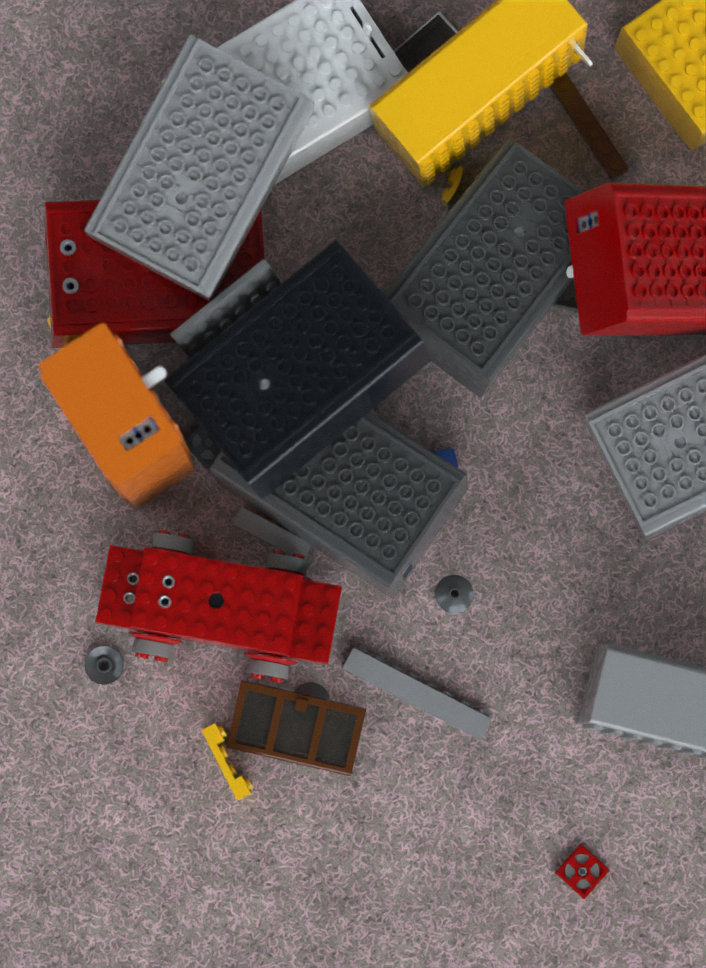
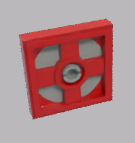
[554,844,610,899]

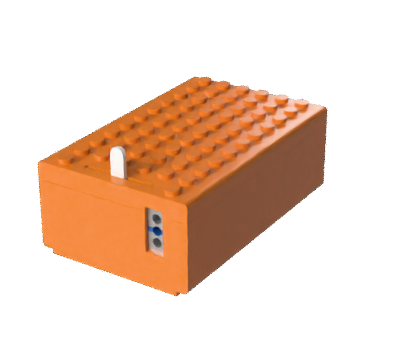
[39,323,195,509]

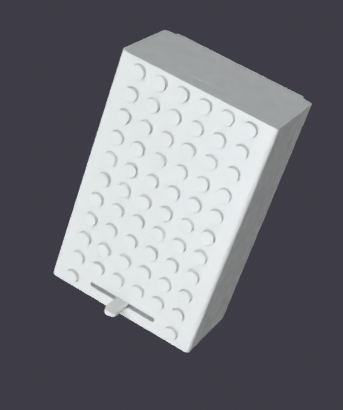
[161,0,408,185]

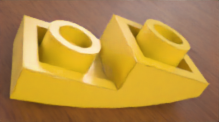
[441,165,463,207]

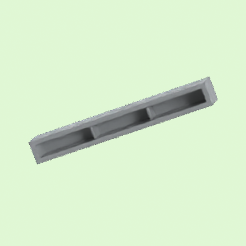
[342,646,491,740]

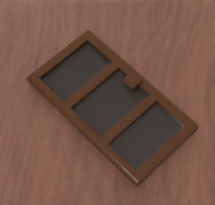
[226,680,367,776]

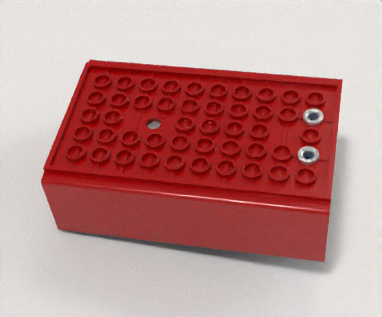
[44,200,265,348]

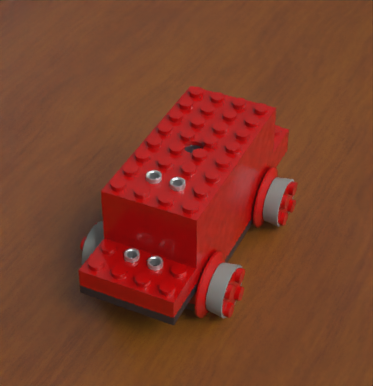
[95,530,342,683]

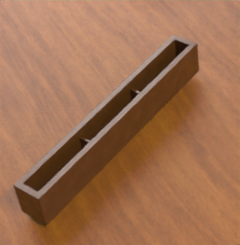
[549,73,629,181]

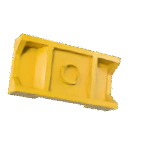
[201,723,254,800]

